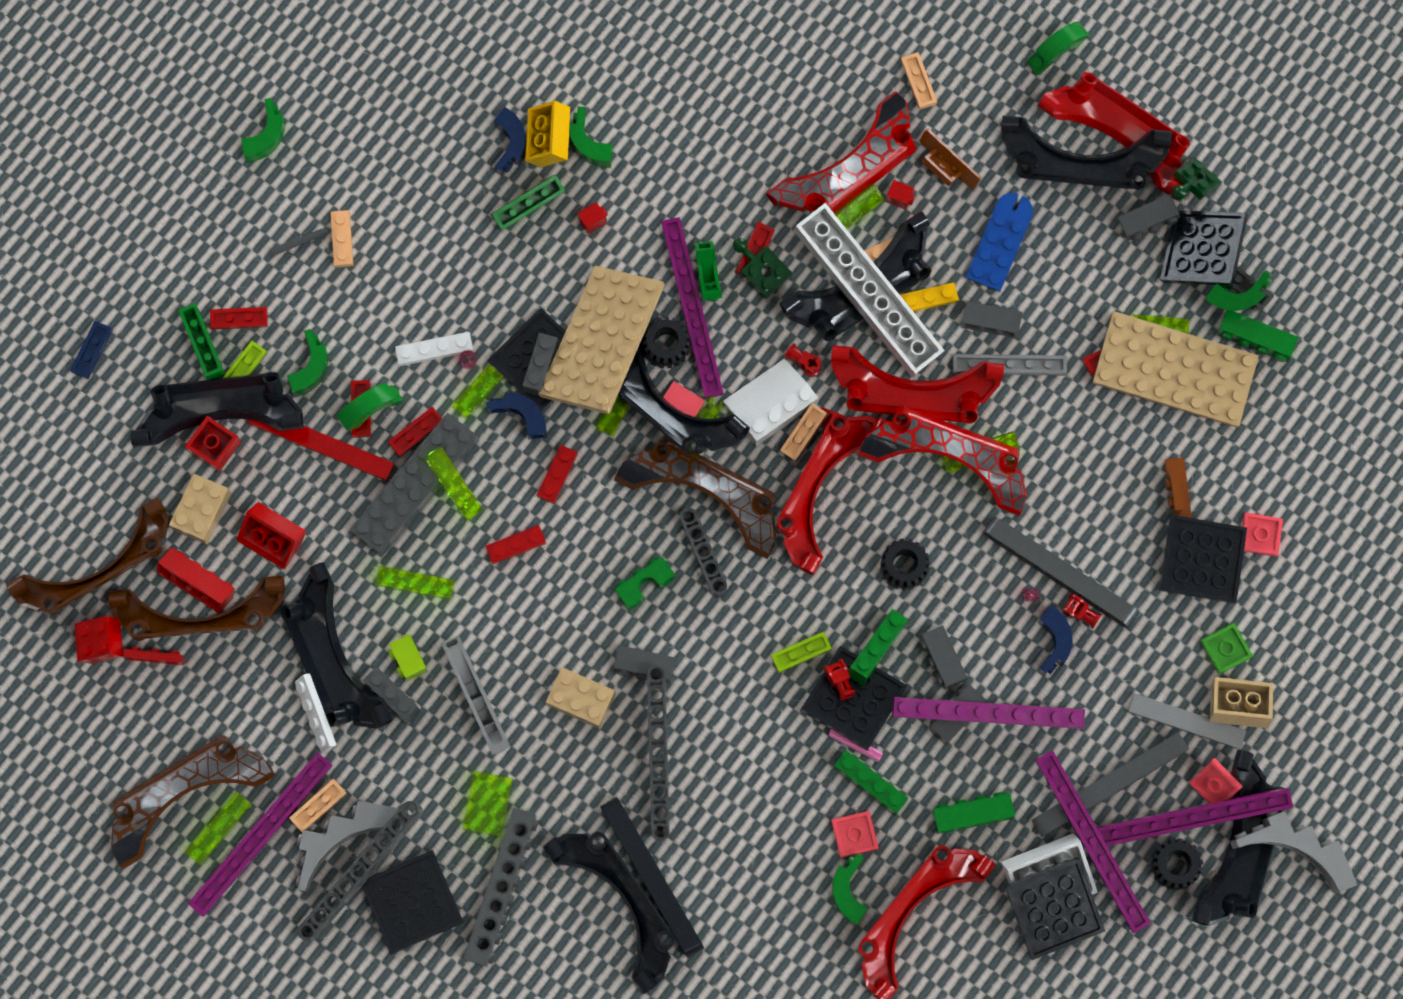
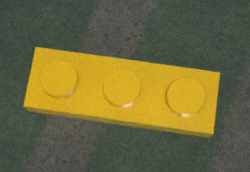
[900,283,959,312]

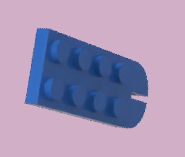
[965,193,1033,292]

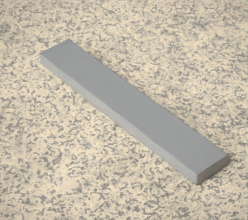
[953,354,1067,376]
[1128,693,1246,750]

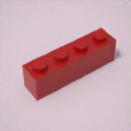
[156,547,235,614]

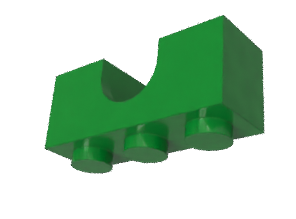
[615,557,676,611]

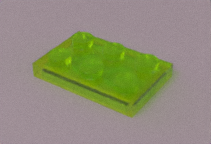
[462,771,513,837]

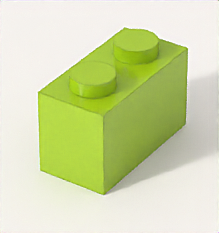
[388,634,428,682]

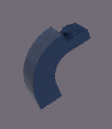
[494,107,526,176]
[486,392,547,440]
[1038,605,1073,676]

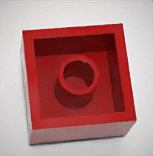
[185,416,241,473]
[74,616,123,664]

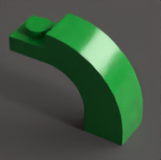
[1026,22,1090,75]
[241,98,285,163]
[569,106,613,168]
[694,241,722,301]
[1205,270,1272,311]
[287,329,328,398]
[336,383,403,430]
[832,853,868,927]

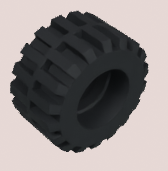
[642,317,690,368]
[880,538,930,590]
[1150,838,1203,890]

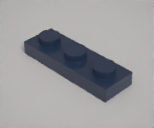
[70,321,113,380]

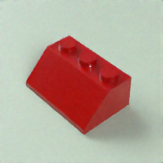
[236,502,306,569]

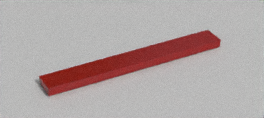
[248,420,395,481]

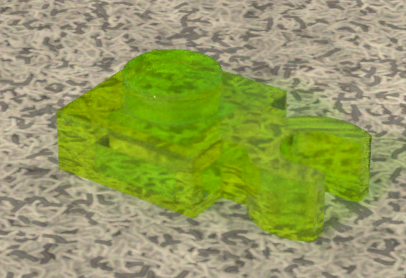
[699,397,723,419]

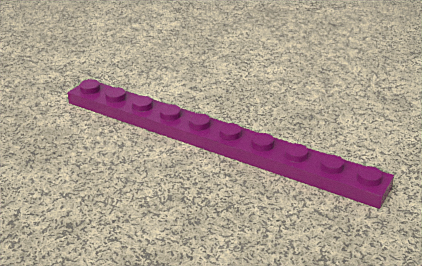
[661,217,724,399]
[892,697,1085,729]
[1035,750,1151,933]
[188,752,333,917]
[1097,787,1293,846]

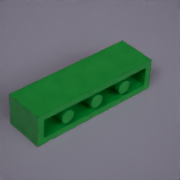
[490,175,566,230]
[178,303,226,380]
[1217,310,1298,362]
[848,609,908,686]
[833,750,908,817]
[932,791,1015,835]

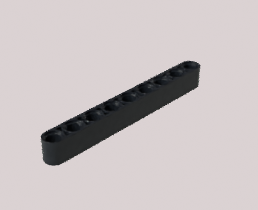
[600,797,705,958]

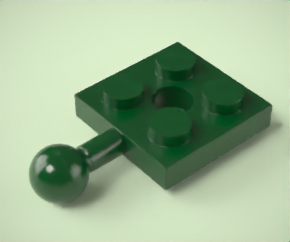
[1172,157,1222,200]
[732,238,792,299]

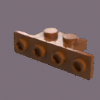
[919,128,982,190]
[1165,457,1192,518]

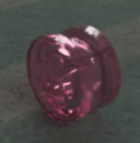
[459,350,477,369]
[1023,589,1040,602]

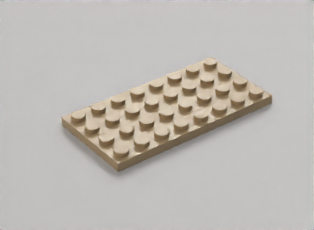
[538,266,665,414]
[1092,311,1259,428]

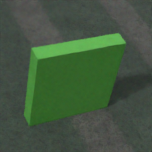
[1200,623,1253,675]

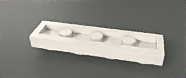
[395,332,474,366]
[295,673,336,753]

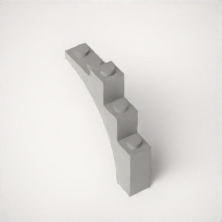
[441,635,510,755]
[296,800,403,893]
[1230,811,1357,894]

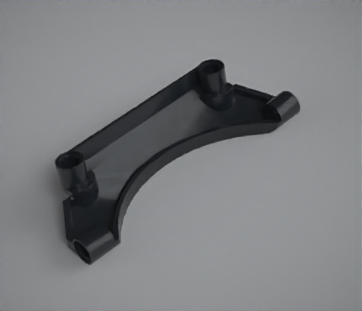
[1001,115,1172,190]
[779,211,932,341]
[618,340,750,454]
[130,372,304,447]
[281,562,393,729]
[1192,750,1284,926]
[543,832,675,994]

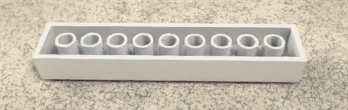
[793,203,945,377]

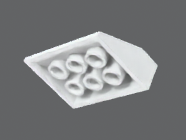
[723,359,818,447]
[1001,833,1098,895]

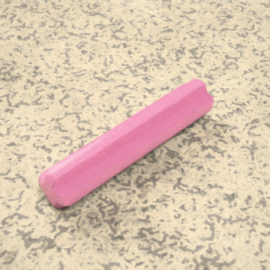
[829,729,883,762]

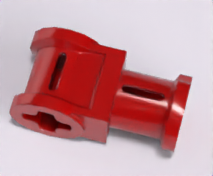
[784,343,821,377]
[1060,593,1102,629]
[823,659,856,700]

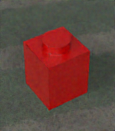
[886,180,916,210]
[577,202,608,234]

